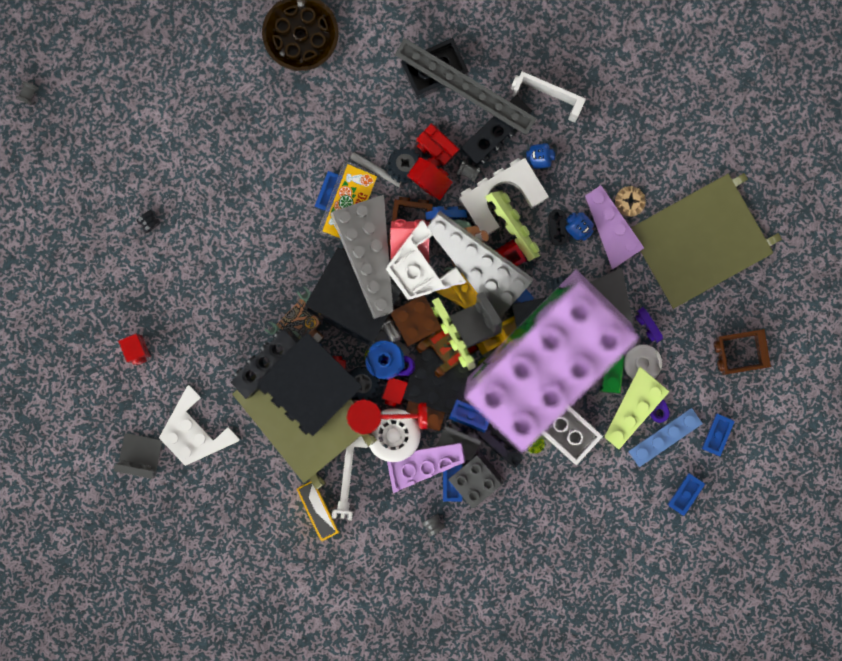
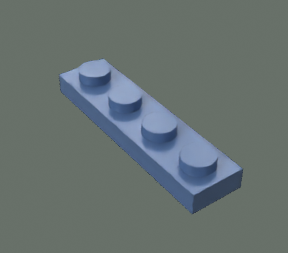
[628,408,703,467]

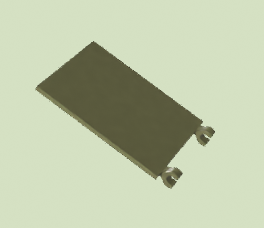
[631,173,782,309]
[232,336,377,489]

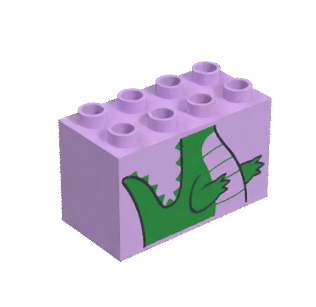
[465,269,638,452]

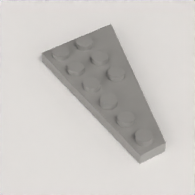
[330,195,393,319]
[427,211,533,318]

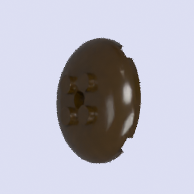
[262,0,339,71]

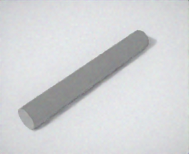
[350,152,402,187]

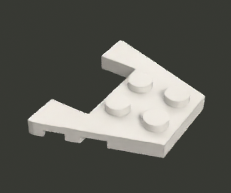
[386,220,466,300]
[159,385,240,466]

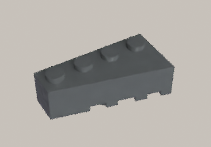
[590,268,638,350]

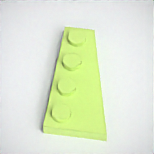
[485,190,540,261]
[431,297,476,371]
[605,366,670,449]

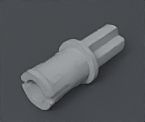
[381,315,400,343]

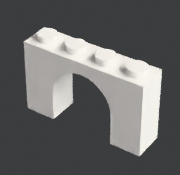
[459,158,549,235]

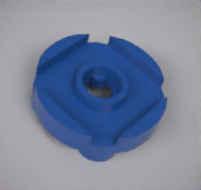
[365,340,405,380]

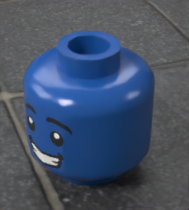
[527,143,555,169]
[566,212,594,241]

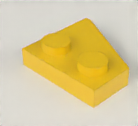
[435,273,478,309]

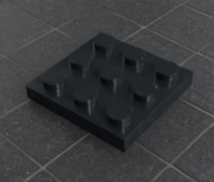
[403,347,475,415]

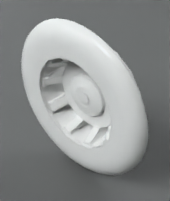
[369,408,421,462]

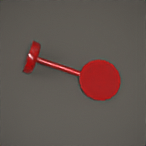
[347,400,427,435]

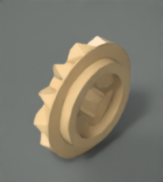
[615,186,646,217]

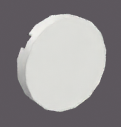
[624,345,662,380]

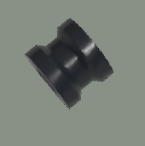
[136,210,161,233]

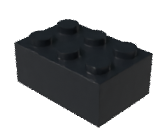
[400,38,469,100]

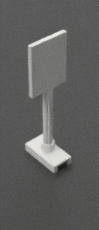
[332,400,368,521]

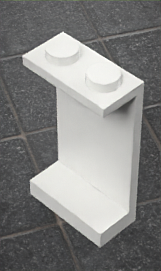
[511,71,586,122]

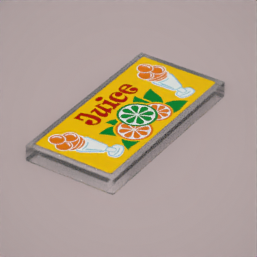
[317,161,380,242]

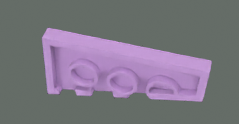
[585,185,644,270]
[387,442,465,493]

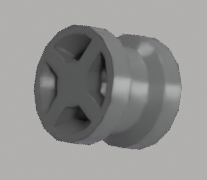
[422,514,445,537]

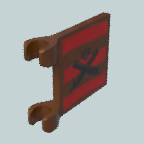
[416,329,479,378]

